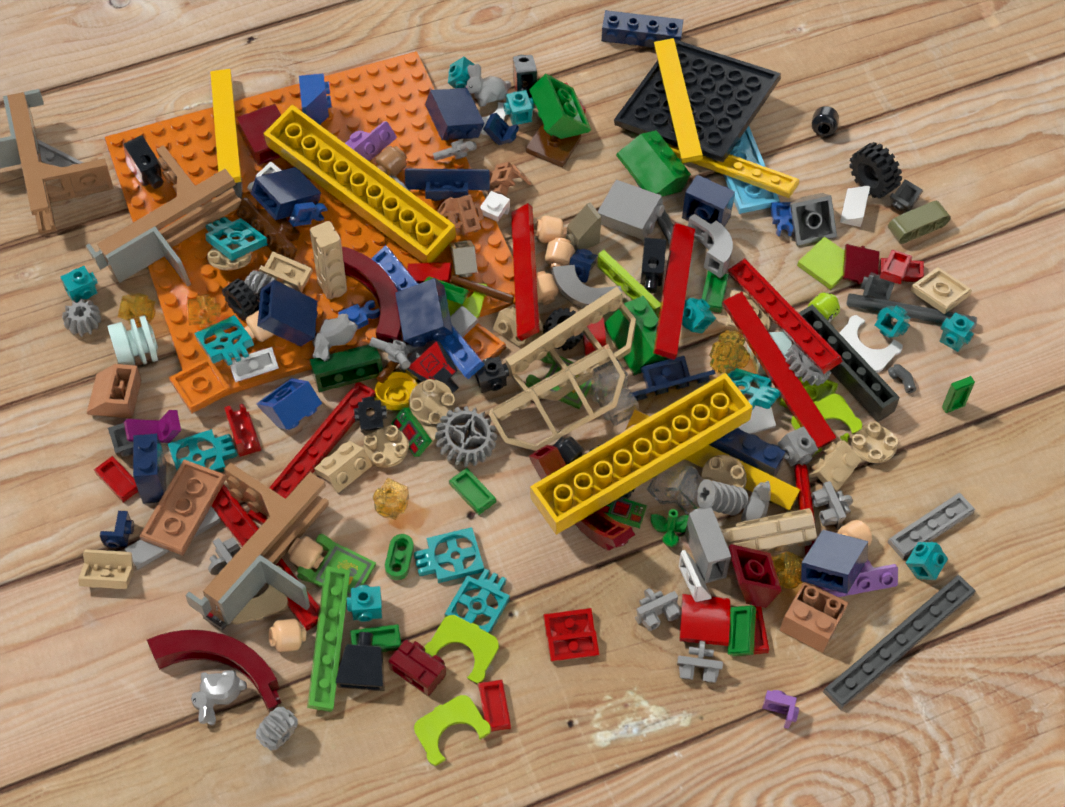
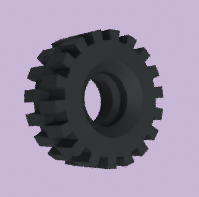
[849,142,902,199]

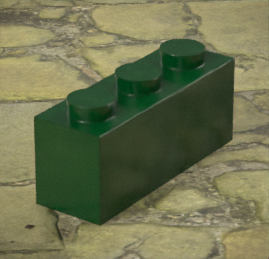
[310,344,383,392]

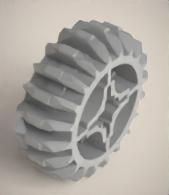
[435,406,497,467]

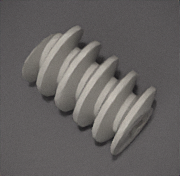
[697,479,749,516]

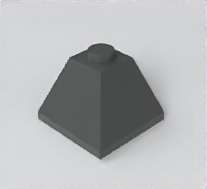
[790,193,837,246]

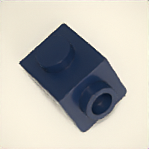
[483,113,520,146]
[569,249,598,283]
[100,510,134,549]

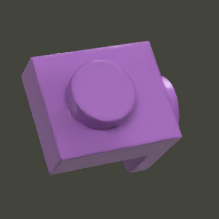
[762,690,799,729]

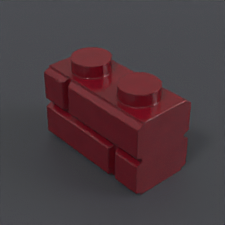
[388,640,446,696]

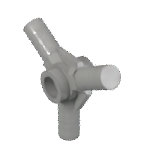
[433,140,477,161]
[369,337,417,369]

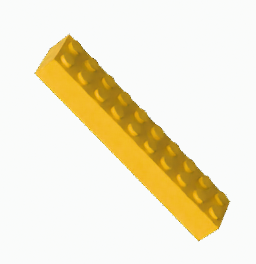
[263,105,456,263]
[530,373,753,535]

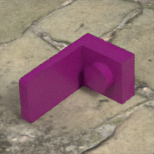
[124,410,181,443]

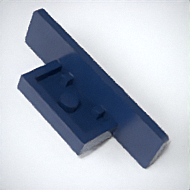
[405,169,490,201]
[626,355,716,401]

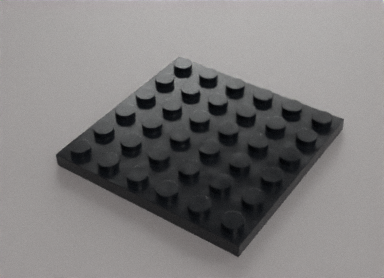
[614,39,781,163]

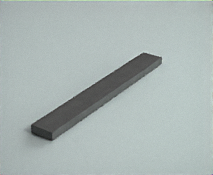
[823,574,976,710]

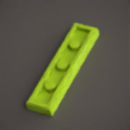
[597,250,661,318]

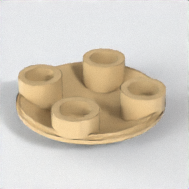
[207,244,251,270]
[409,379,455,425]
[851,421,898,463]
[363,425,409,468]
[701,455,747,489]

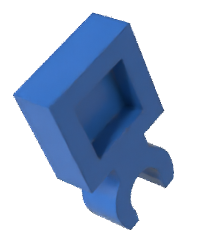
[289,202,327,226]
[771,202,793,236]
[338,300,380,329]

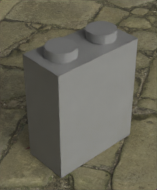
[598,180,664,240]
[685,507,731,583]

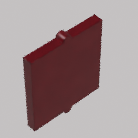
[843,244,880,285]

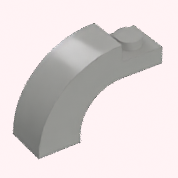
[688,214,733,278]
[552,265,622,308]

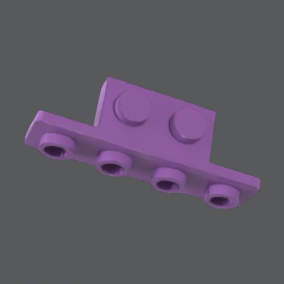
[345,121,397,161]
[815,560,898,597]

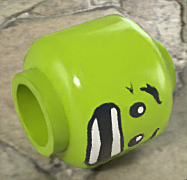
[808,292,840,323]

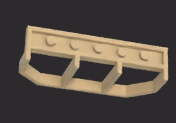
[506,287,636,401]
[489,344,625,451]

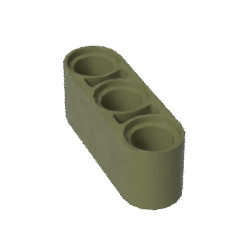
[888,200,951,244]

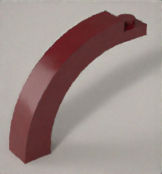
[342,246,402,343]
[529,444,635,551]
[147,630,282,713]

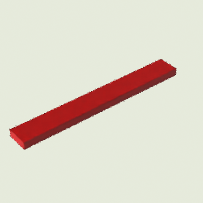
[511,203,540,341]
[653,222,695,360]
[727,258,843,374]
[722,292,836,449]
[247,382,376,525]
[212,484,320,632]

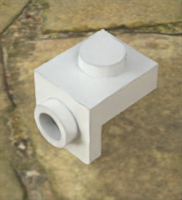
[481,191,510,222]

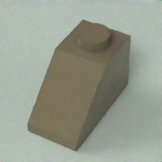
[566,202,602,251]
[449,240,478,277]

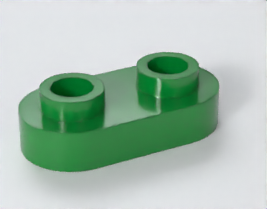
[385,534,414,580]

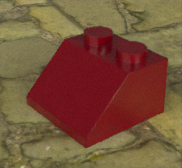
[728,544,782,608]

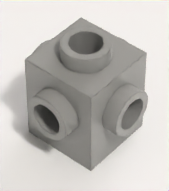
[777,427,818,467]

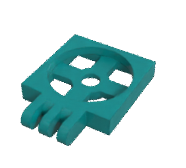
[206,217,267,261]
[194,315,254,366]
[726,366,781,410]
[168,429,238,473]
[413,527,484,583]
[444,568,510,634]

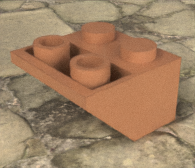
[87,364,142,418]
[779,582,849,653]

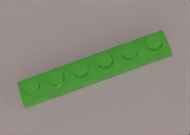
[307,566,350,712]

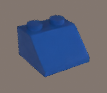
[299,73,332,125]
[256,378,322,430]

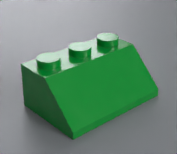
[529,73,592,139]
[616,130,691,197]
[604,296,670,376]

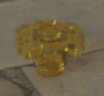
[709,330,750,374]

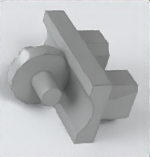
[811,481,853,529]
[208,537,240,575]
[635,588,680,631]
[677,641,723,683]

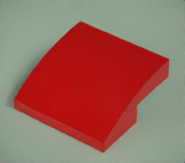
[679,594,730,646]
[543,608,599,662]

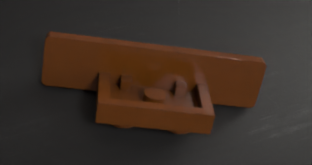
[237,198,301,260]

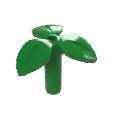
[650,509,689,547]

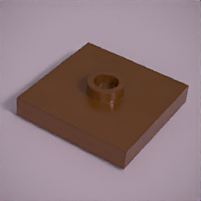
[526,123,581,168]

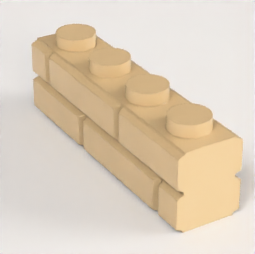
[310,221,347,299]
[719,508,817,561]

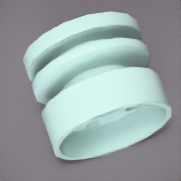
[107,315,158,365]

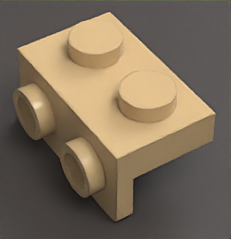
[259,252,313,293]
[493,304,544,348]
[808,440,862,492]
[314,441,372,493]
[78,549,134,589]

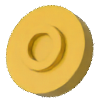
[375,372,418,411]

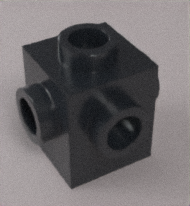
[474,356,510,393]
[354,397,387,431]

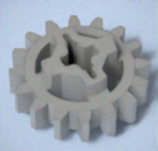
[785,343,831,386]

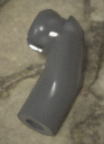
[888,364,916,393]

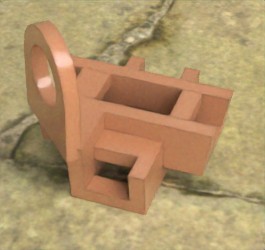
[486,162,532,197]
[437,195,484,236]

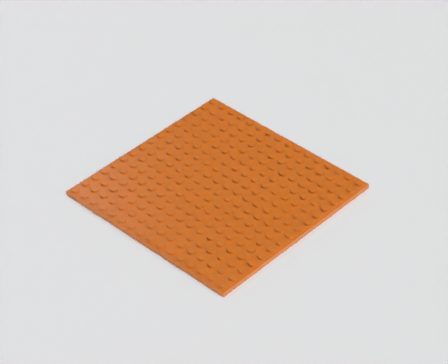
[105,51,515,395]

